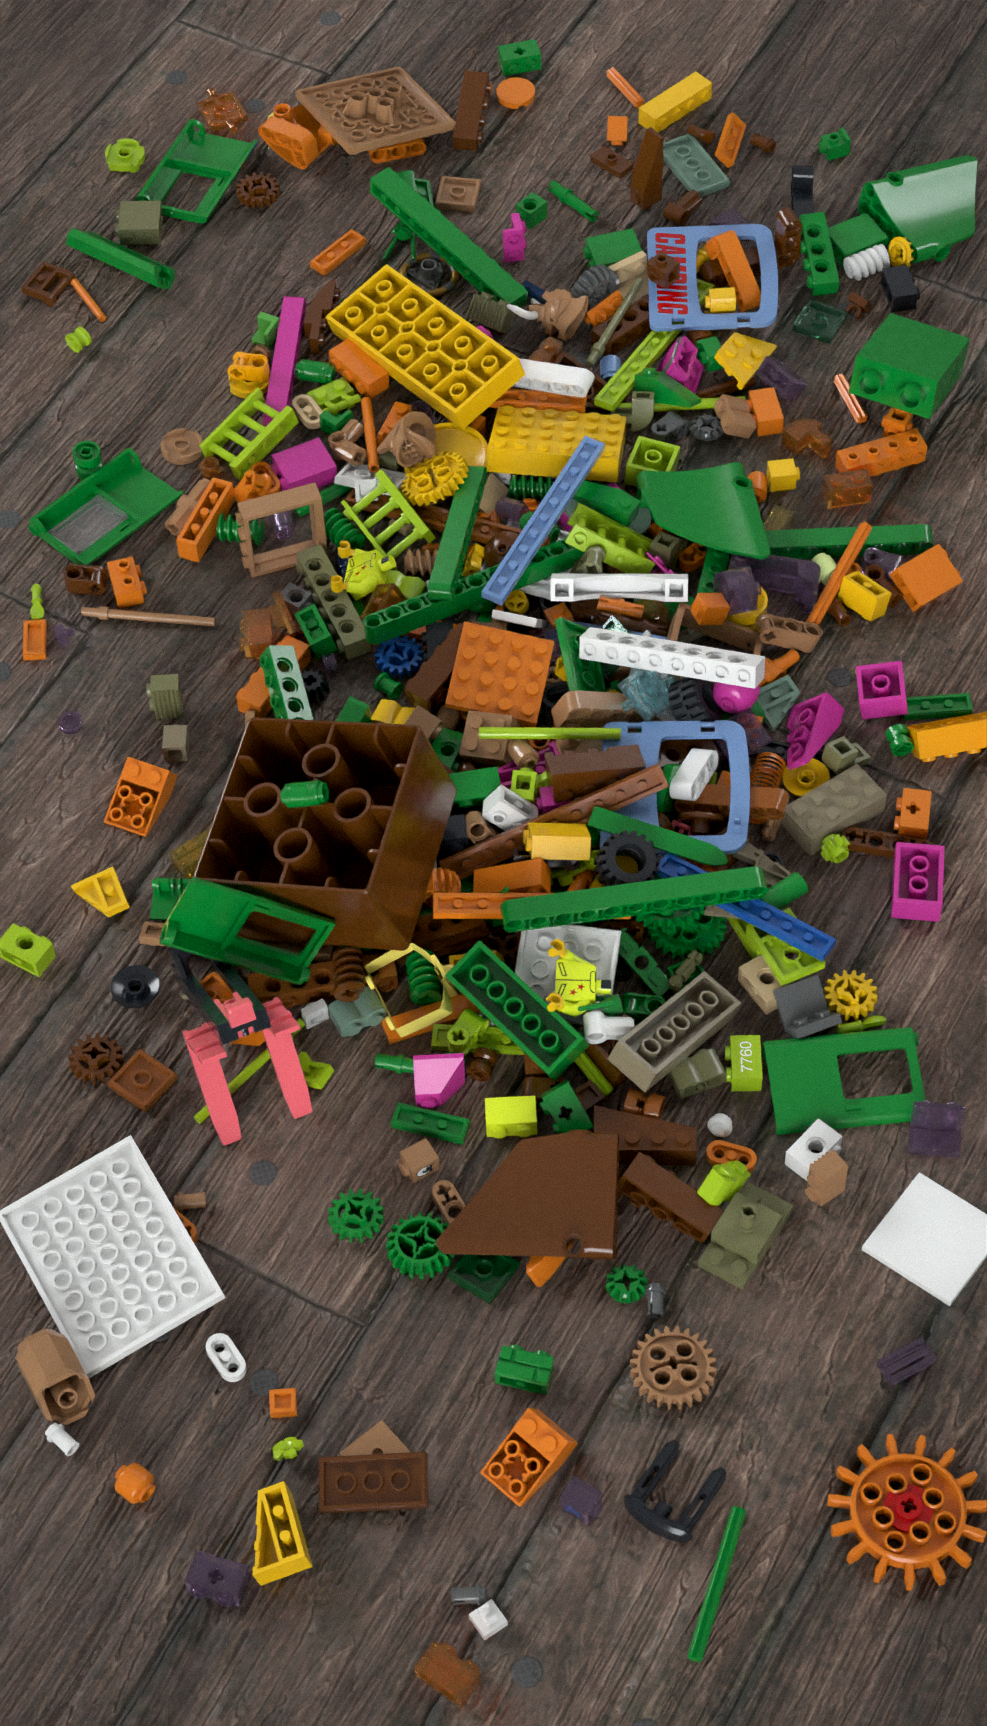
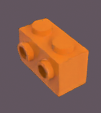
[107,556,147,609]

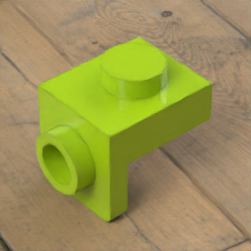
[298,1051,334,1090]

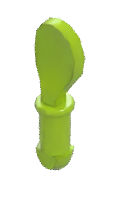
[30,584,44,620]
[836,1015,886,1034]

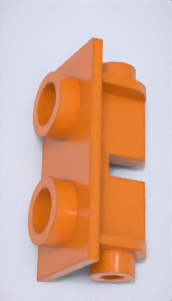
[584,289,624,327]

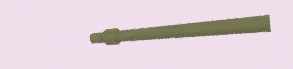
[585,278,643,368]

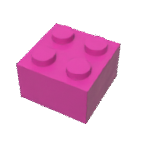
[856,661,908,720]

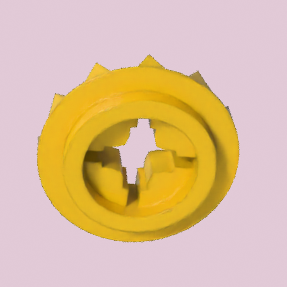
[888,237,914,267]

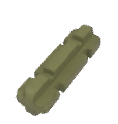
[668,950,703,991]

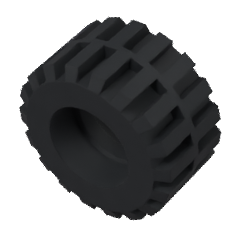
[668,677,723,732]
[594,830,660,887]

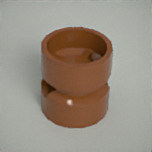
[623,1088,665,1120]

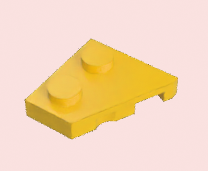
[71,867,130,918]

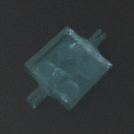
[617,669,675,722]

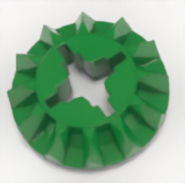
[606,1263,647,1303]

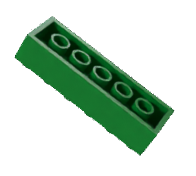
[445,940,589,1082]

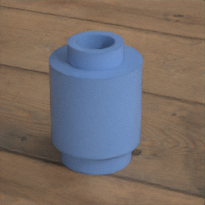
[600,355,621,383]

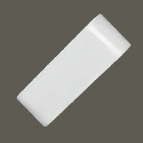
[669,748,719,801]

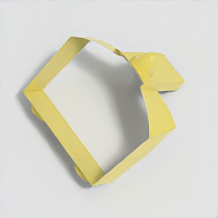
[364,943,459,1038]

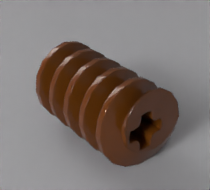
[332,947,364,1002]

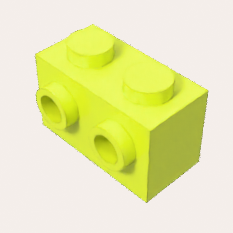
[485,1096,537,1138]

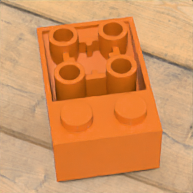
[104,757,178,837]
[480,1408,578,1507]

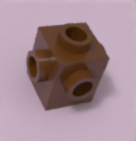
[647,251,680,289]

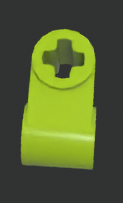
[447,1008,489,1056]

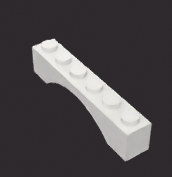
[551,573,688,602]

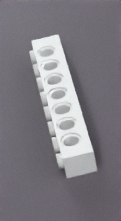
[579,627,765,689]

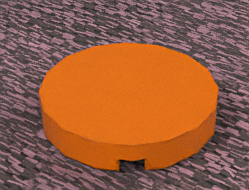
[496,77,535,109]

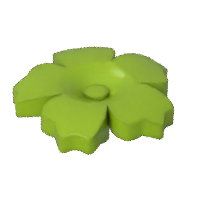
[272,1437,304,1461]

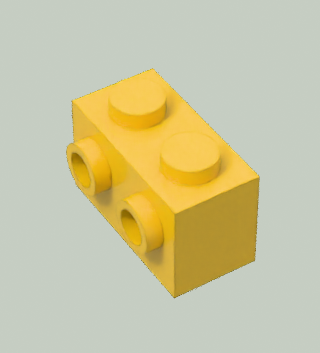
[837,571,891,621]

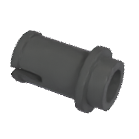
[645,1283,666,1319]
[451,1584,487,1606]

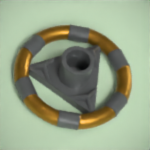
[400,252,459,297]

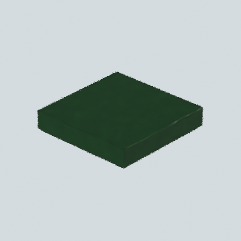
[448,1255,520,1305]

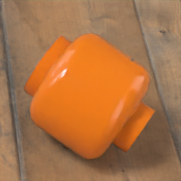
[115,1463,156,1504]

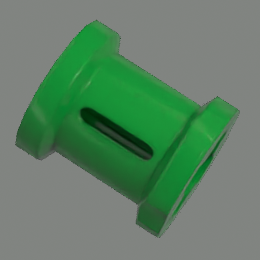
[373,672,404,701]

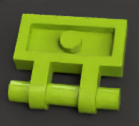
[306,377,361,416]

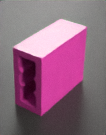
[270,438,337,491]

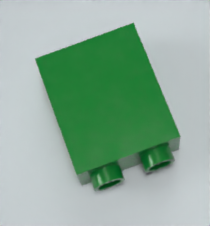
[849,313,970,419]

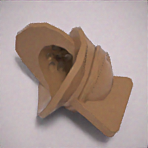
[377,411,436,467]

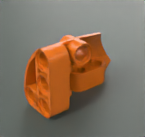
[258,103,338,170]

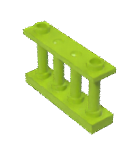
[199,387,299,481]
[341,469,436,570]
[565,502,655,574]

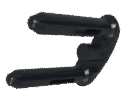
[624,1440,727,1543]

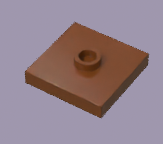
[107,1049,178,1113]

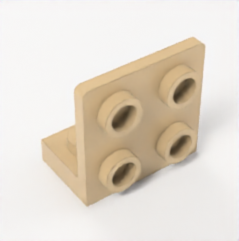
[608,251,649,305]

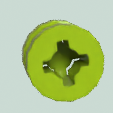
[65,326,92,353]

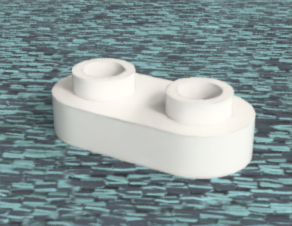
[206,1333,247,1382]

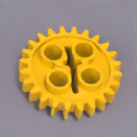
[400,451,469,507]

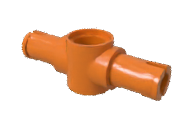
[759,649,800,688]

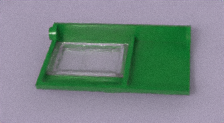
[28,448,184,566]

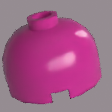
[712,682,760,714]

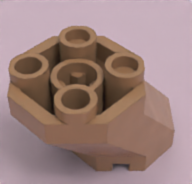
[16,1329,95,1425]

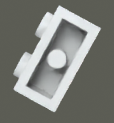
[482,785,538,831]

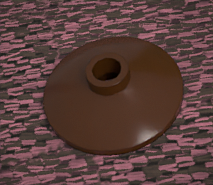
[484,531,519,568]

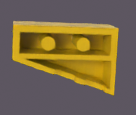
[252,1481,313,1586]

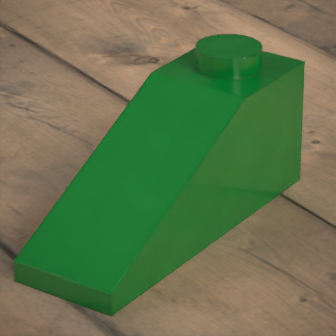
[635,368,701,408]
[572,480,641,527]

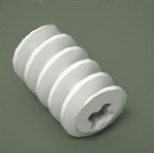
[843,244,890,281]

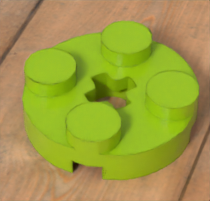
[105,138,145,173]

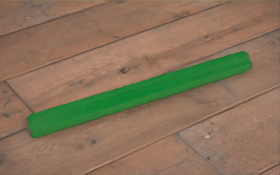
[687,1506,746,1663]

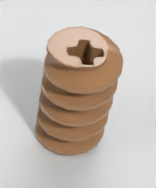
[404,549,438,578]

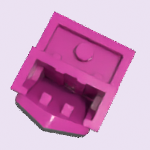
[656,336,704,394]

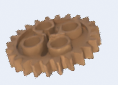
[630,1326,717,1410]

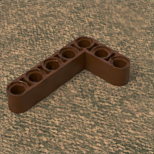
[699,207,802,288]

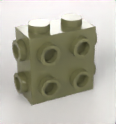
[115,201,163,245]

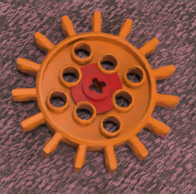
[827,1434,987,1591]

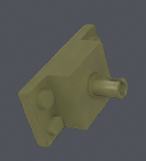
[698,1182,794,1290]

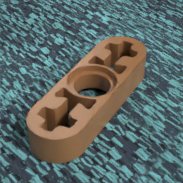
[432,1180,466,1225]

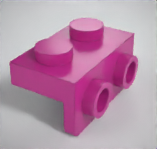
[503,213,526,263]

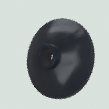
[110,965,160,1008]

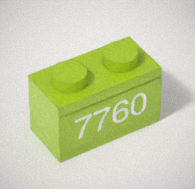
[725,1035,763,1092]

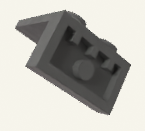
[773,975,842,1039]

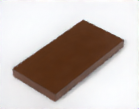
[319,1452,429,1514]

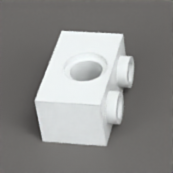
[785,1119,842,1182]

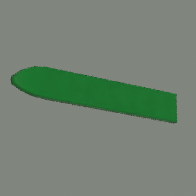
[587,806,728,866]

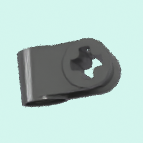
[651,411,690,444]

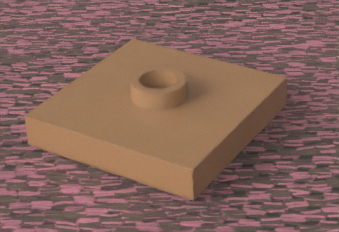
[340,1420,410,1456]

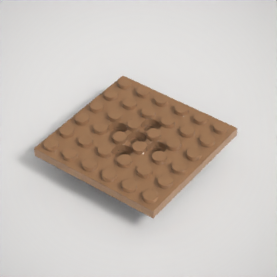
[295,66,456,155]

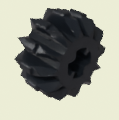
[301,668,330,706]

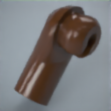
[687,124,715,144]

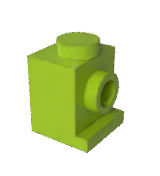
[511,768,539,805]

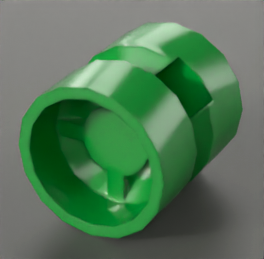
[72,441,103,480]

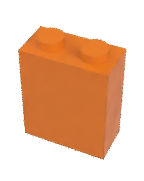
[889,544,963,612]

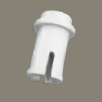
[45,1422,79,1456]

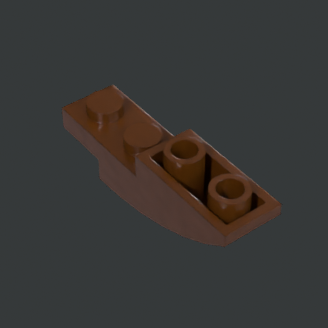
[304,279,340,354]

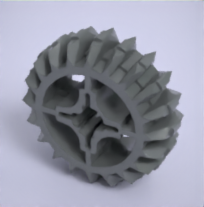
[571,264,620,318]

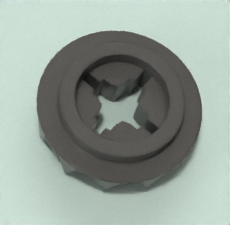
[690,413,724,441]

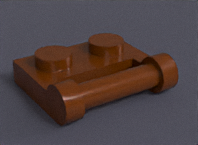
[21,261,75,306]

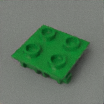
[150,876,190,920]

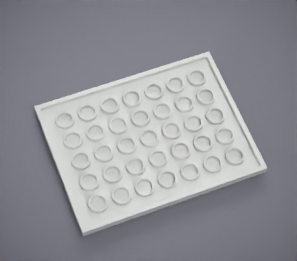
[0,1135,225,1378]

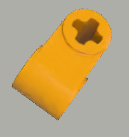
[227,352,270,383]

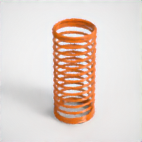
[749,752,786,824]

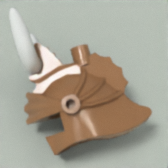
[507,288,588,341]

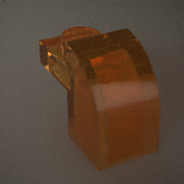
[781,418,831,459]

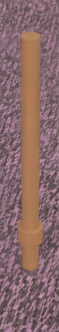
[81,606,215,627]

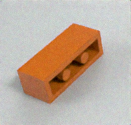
[329,339,389,399]
[473,858,551,893]

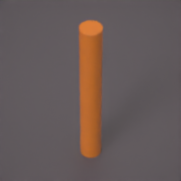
[71,278,106,322]

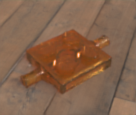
[196,87,248,135]

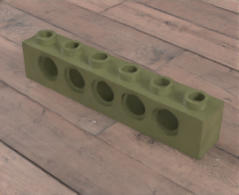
[295,544,372,660]

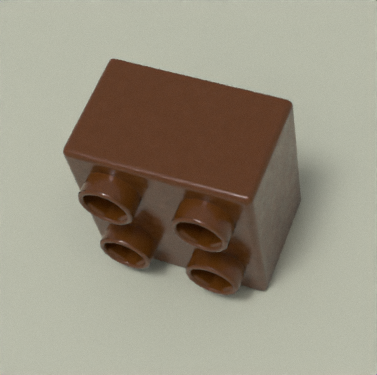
[194,717,457,951]

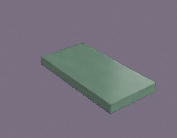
[663,134,730,197]

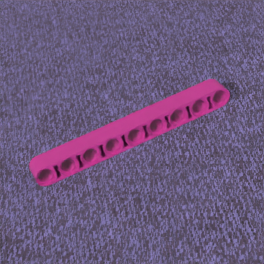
[262,296,306,439]

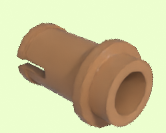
[174,1192,206,1212]

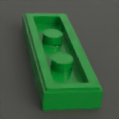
[903,693,973,721]
[391,1102,471,1145]

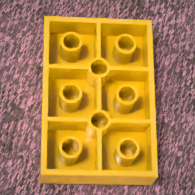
[487,405,627,482]

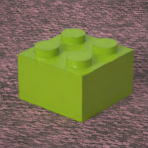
[624,436,680,487]

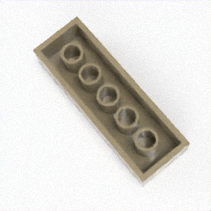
[608,971,741,1092]

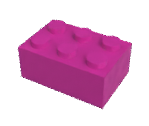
[891,842,945,922]

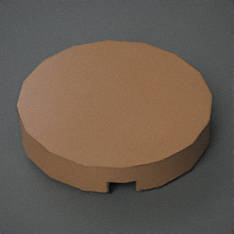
[160,428,203,465]

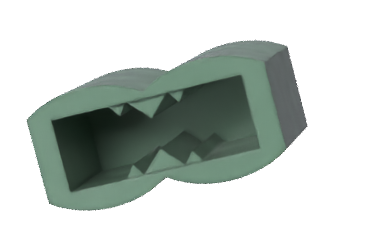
[328,986,386,1037]

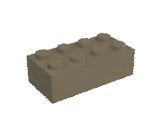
[781,764,887,856]

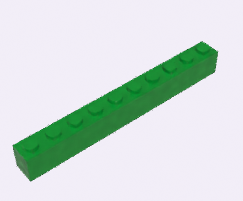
[370,167,528,308]

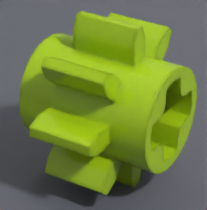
[820,834,850,863]

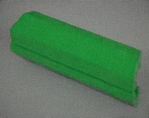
[66,228,175,290]

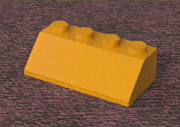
[907,711,987,762]

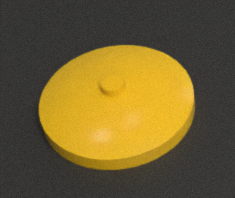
[404,423,488,497]

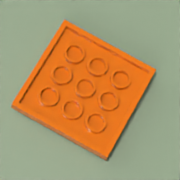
[445,621,554,727]

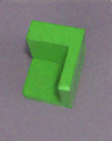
[251,312,280,349]

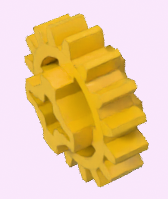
[824,970,878,1021]

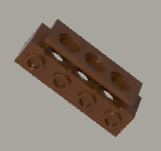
[396,914,490,965]

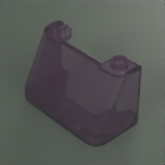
[728,554,821,614]

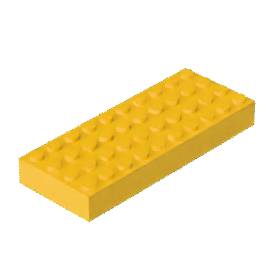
[325,264,526,430]

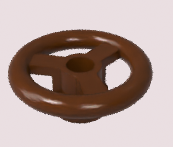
[677,811,724,835]

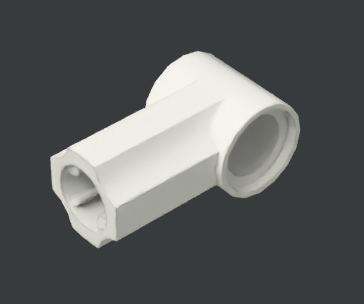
[583,1011,634,1044]

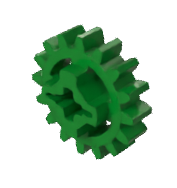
[328,1188,384,1243]

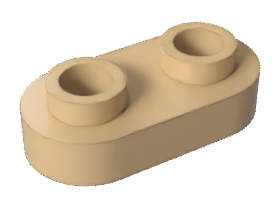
[292,394,323,429]

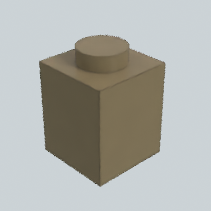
[162,724,189,762]

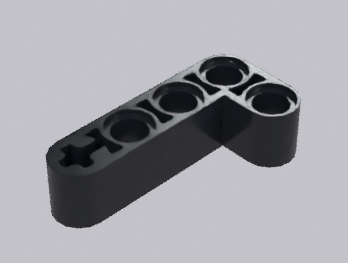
[791,165,814,237]

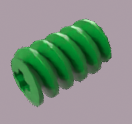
[508,474,554,501]
[323,508,365,550]
[216,513,265,546]
[405,950,442,1006]

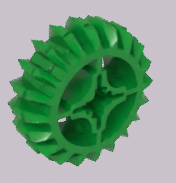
[386,1211,455,1280]

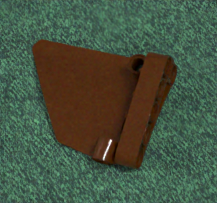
[436,1130,619,1260]

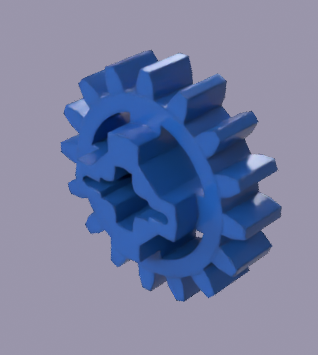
[374,635,424,679]

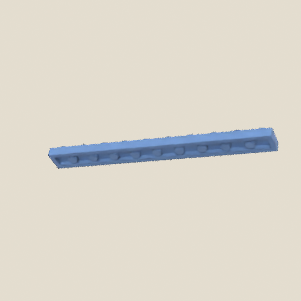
[482,436,605,606]

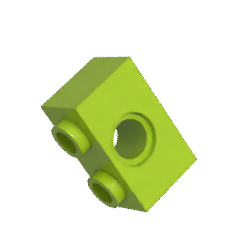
[0,923,56,977]

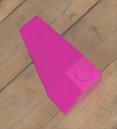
[787,692,845,770]

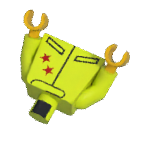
[331,541,396,601]
[546,939,611,1017]

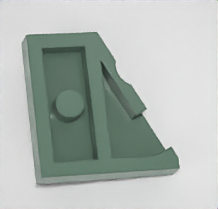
[757,675,800,732]

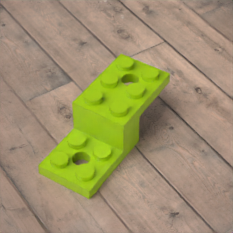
[727,908,826,987]

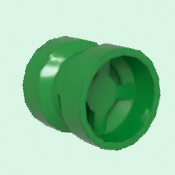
[885,724,914,757]

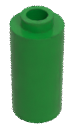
[759,872,808,910]

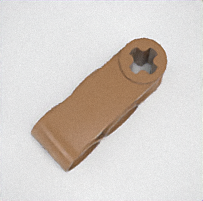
[756,614,823,653]

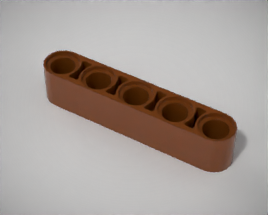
[674,784,790,820]

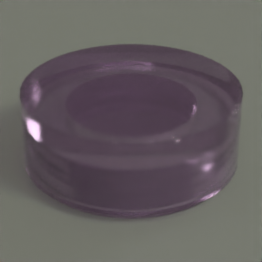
[58,711,82,734]

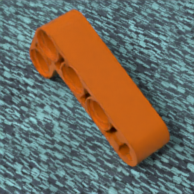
[705,230,761,312]

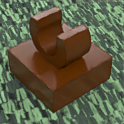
[846,291,873,320]

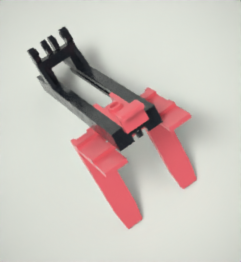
[169,947,312,1145]

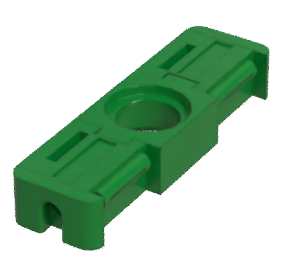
[618,928,670,997]

